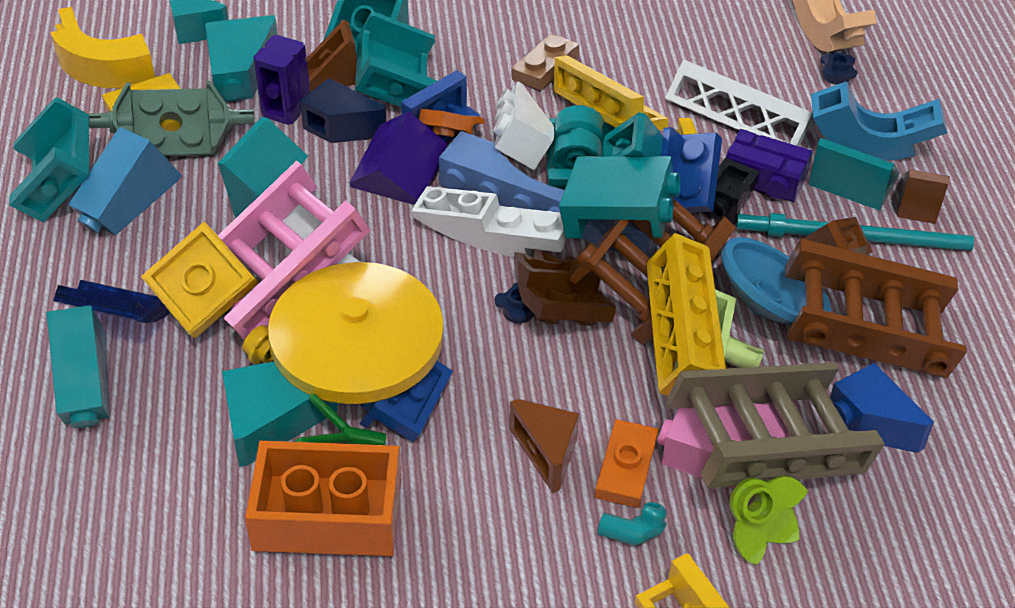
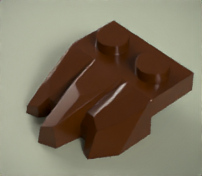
[514,249,617,326]

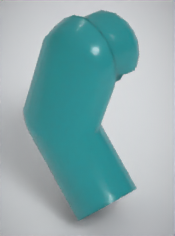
[597,502,667,545]

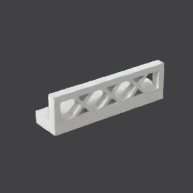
[665,59,817,146]

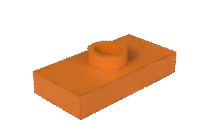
[595,419,659,508]

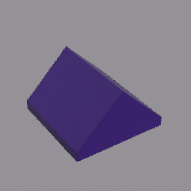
[349,111,448,205]

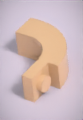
[793,0,877,52]

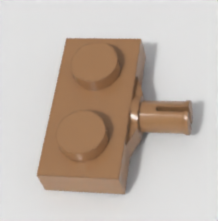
[511,34,580,90]

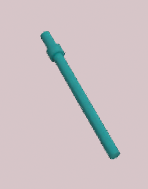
[736,213,974,251]

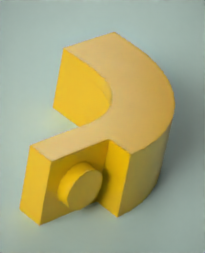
[50,6,155,88]

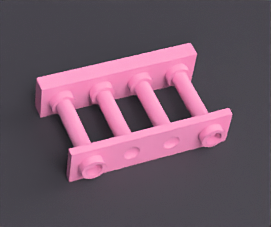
[218,161,371,340]

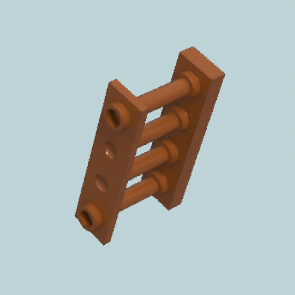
[569,198,736,345]
[785,238,967,378]

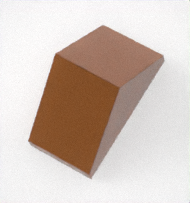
[305,19,357,91]
[897,169,950,224]
[804,217,873,255]
[510,399,579,493]

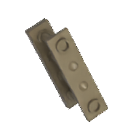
[665,362,885,488]

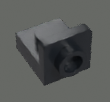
[702,158,760,225]

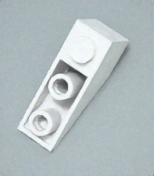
[493,81,554,170]

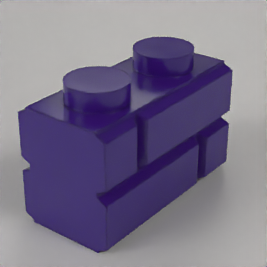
[253,35,310,125]
[726,129,813,203]

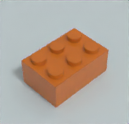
[245,441,402,556]

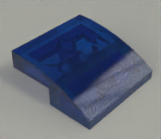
[53,280,170,323]

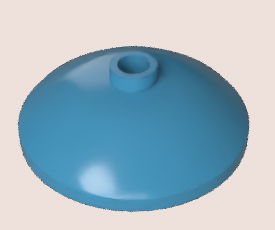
[721,237,831,325]

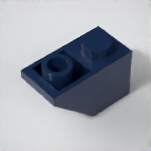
[300,78,387,143]

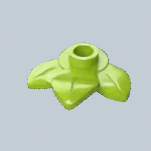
[729,476,808,565]

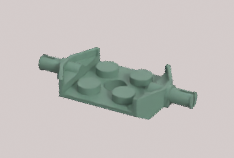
[88,81,255,157]

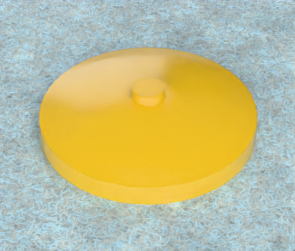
[268,262,443,404]

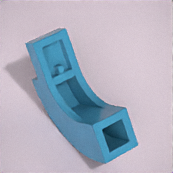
[811,81,948,161]

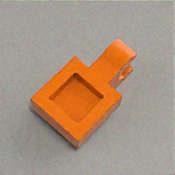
[419,109,485,137]

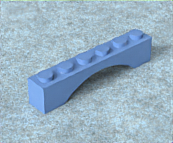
[439,131,667,258]

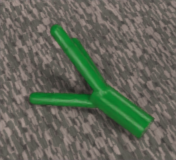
[296,394,386,445]

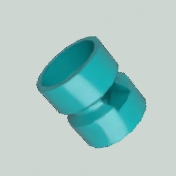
[552,105,604,169]

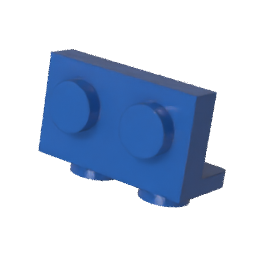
[401,70,480,143]

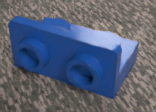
[661,127,722,212]
[359,361,453,442]

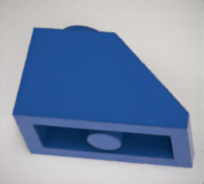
[830,363,934,453]

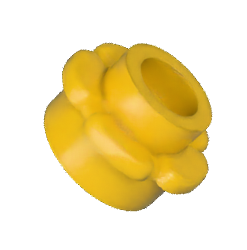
[242,325,273,365]

